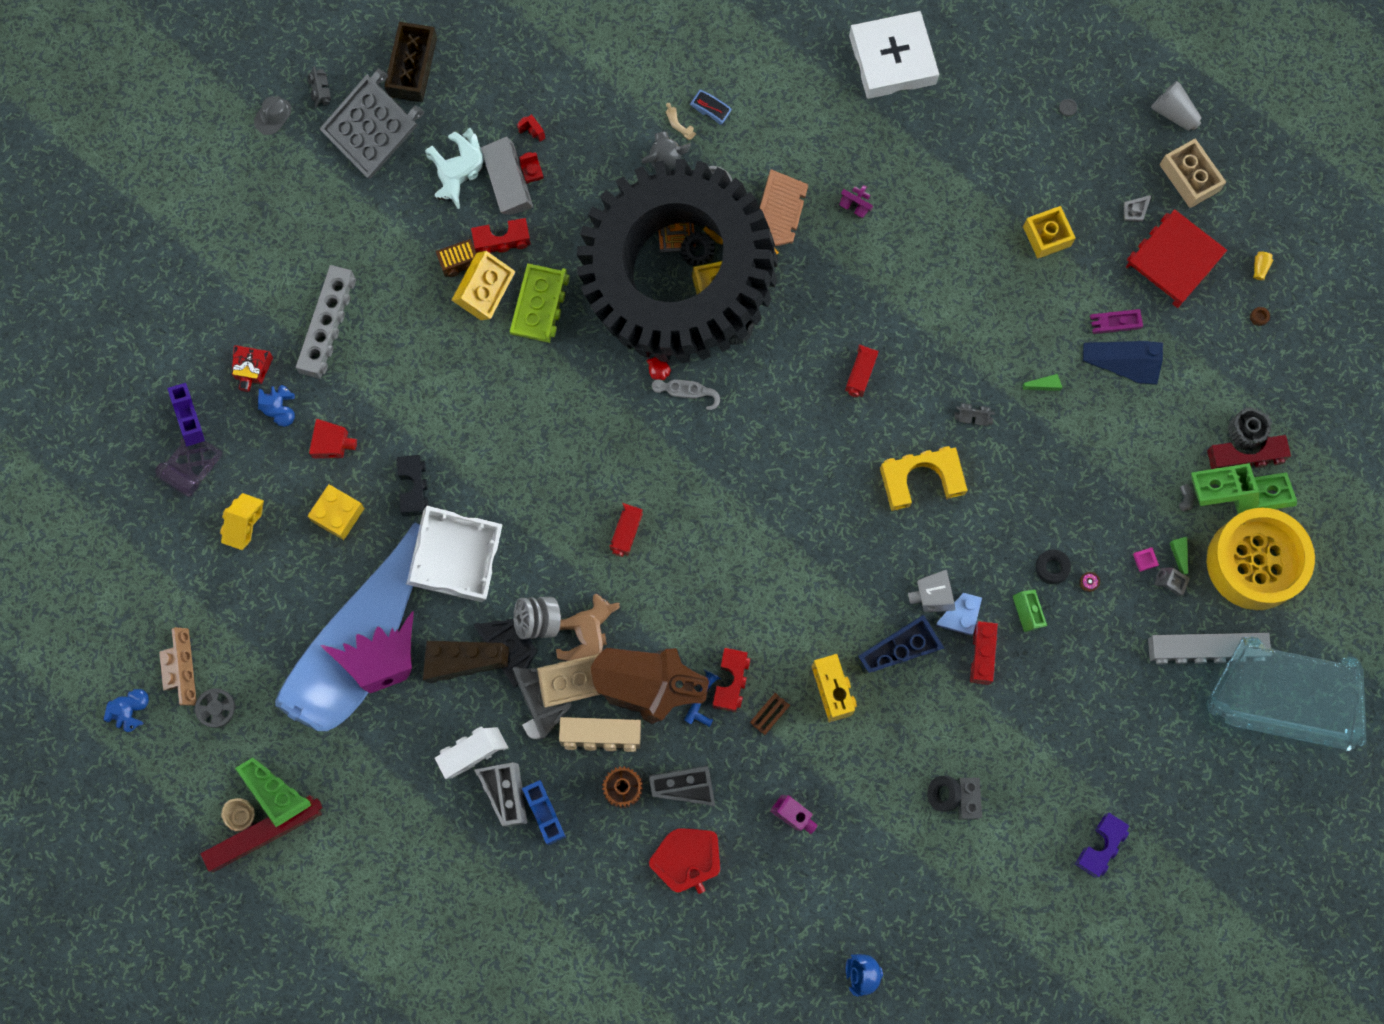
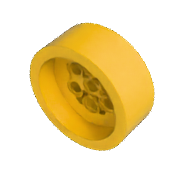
[1207,508,1315,610]

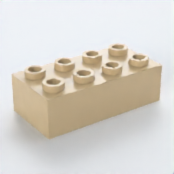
[559,717,641,752]

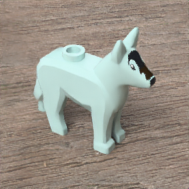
[425,128,484,209]

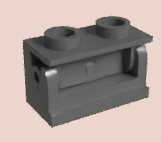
[957,778,982,820]

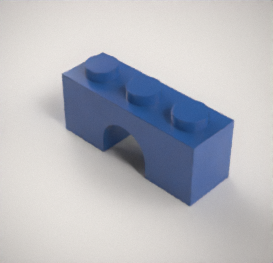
[522,780,566,845]

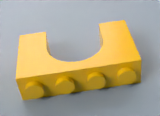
[880,446,968,511]

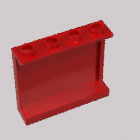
[1126,209,1227,308]

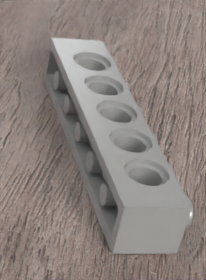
[296,265,356,379]

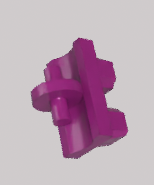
[839,185,873,219]

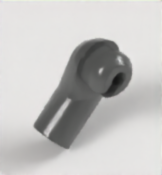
[1179,484,1195,512]

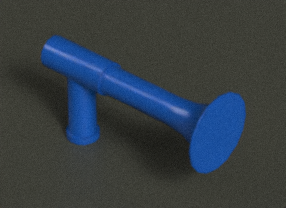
[684,670,721,727]

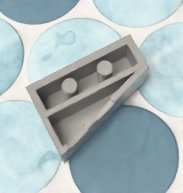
[475,762,527,827]

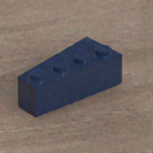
[854,615,944,674]

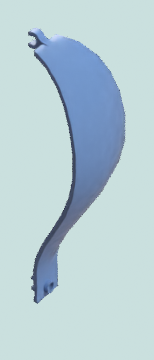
[275,522,420,731]

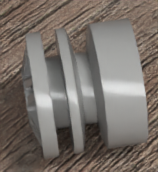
[514,596,561,639]

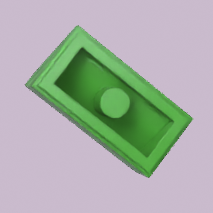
[1013,589,1047,632]

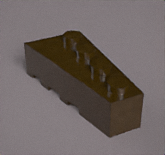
[423,641,509,683]

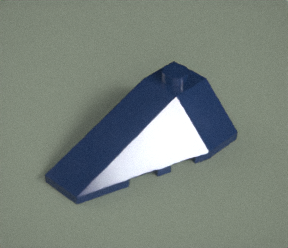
[1083,341,1163,385]

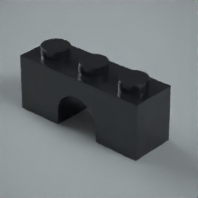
[397,455,429,517]

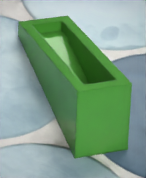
[1022,374,1062,391]
[1170,537,1188,575]

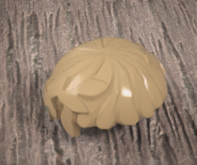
[221,798,255,831]

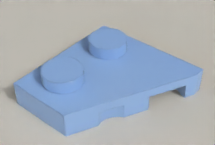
[936,593,982,636]

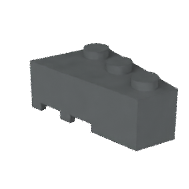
[649,765,715,806]

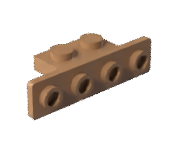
[159,627,196,706]

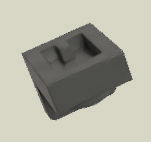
[1154,568,1190,596]

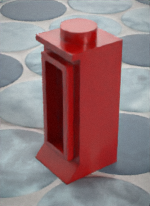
[845,344,879,397]
[609,503,643,557]

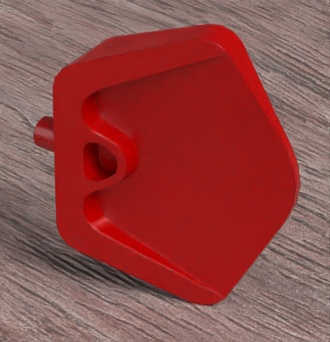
[649,828,720,894]

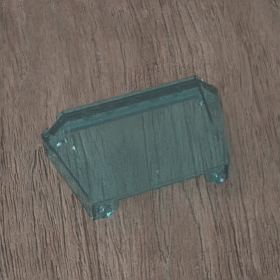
[1206,637,1366,750]

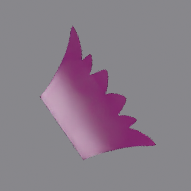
[320,612,414,693]

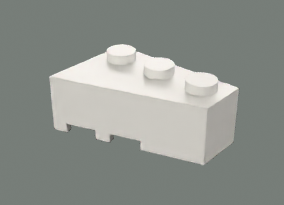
[435,727,508,779]

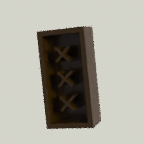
[384,22,437,102]

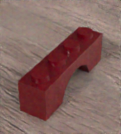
[1207,435,1291,469]

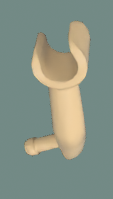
[666,103,696,140]

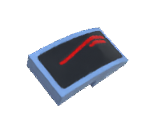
[690,90,732,125]

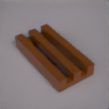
[750,693,790,736]

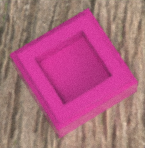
[1133,548,1159,572]

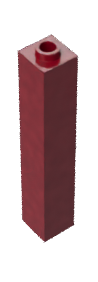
[200,795,323,873]

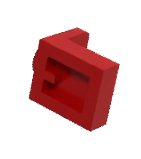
[517,114,545,142]
[519,152,544,184]

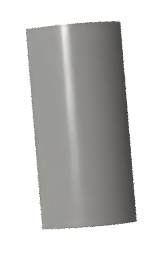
[481,137,533,215]

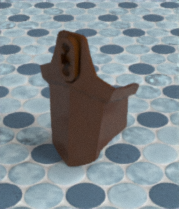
[591,648,709,724]

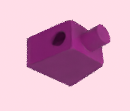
[770,795,818,834]

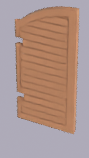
[760,170,808,246]

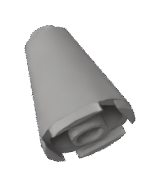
[1151,81,1202,131]

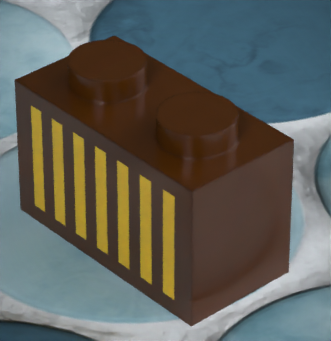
[436,239,476,277]

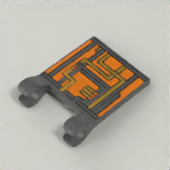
[658,223,696,253]

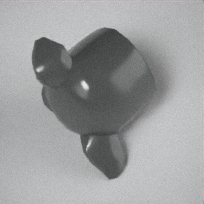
[642,131,691,170]

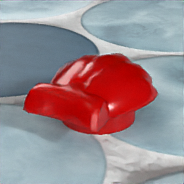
[646,356,671,380]

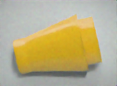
[1253,252,1273,280]

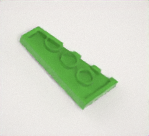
[235,758,311,827]

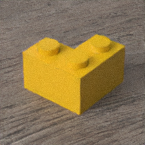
[220,493,264,550]

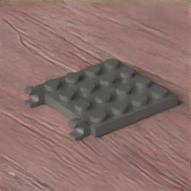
[320,68,425,179]

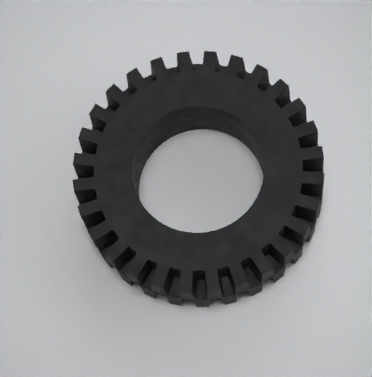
[577,159,778,363]

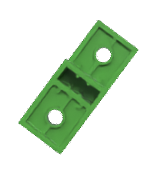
[1191,463,1297,514]

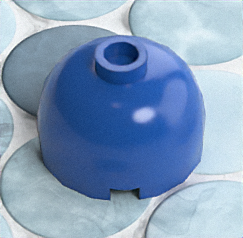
[845,954,883,997]

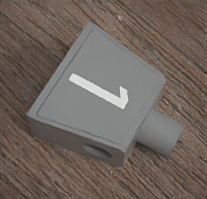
[908,570,955,612]

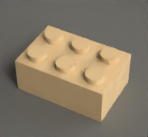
[1159,138,1226,208]

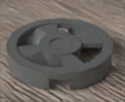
[195,688,236,728]

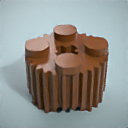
[602,766,643,809]

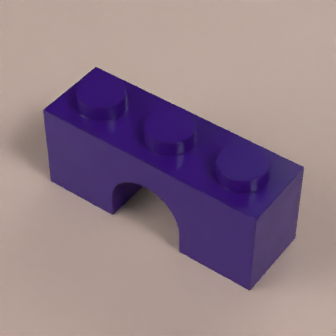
[167,383,205,447]
[1075,813,1129,878]

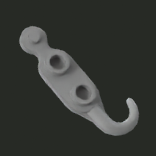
[652,380,720,410]

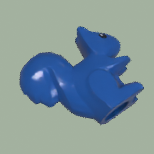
[258,385,295,427]
[104,689,149,732]

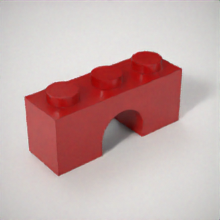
[471,218,531,254]
[970,621,998,685]
[713,648,751,712]

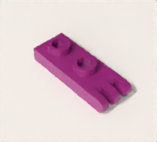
[1090,309,1143,334]

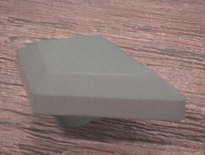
[1124,195,1151,221]

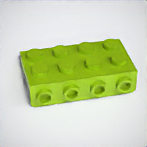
[510,263,570,343]

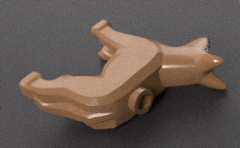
[556,593,620,661]

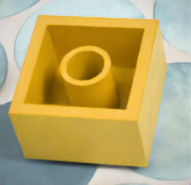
[1023,206,1076,259]
[308,484,365,540]

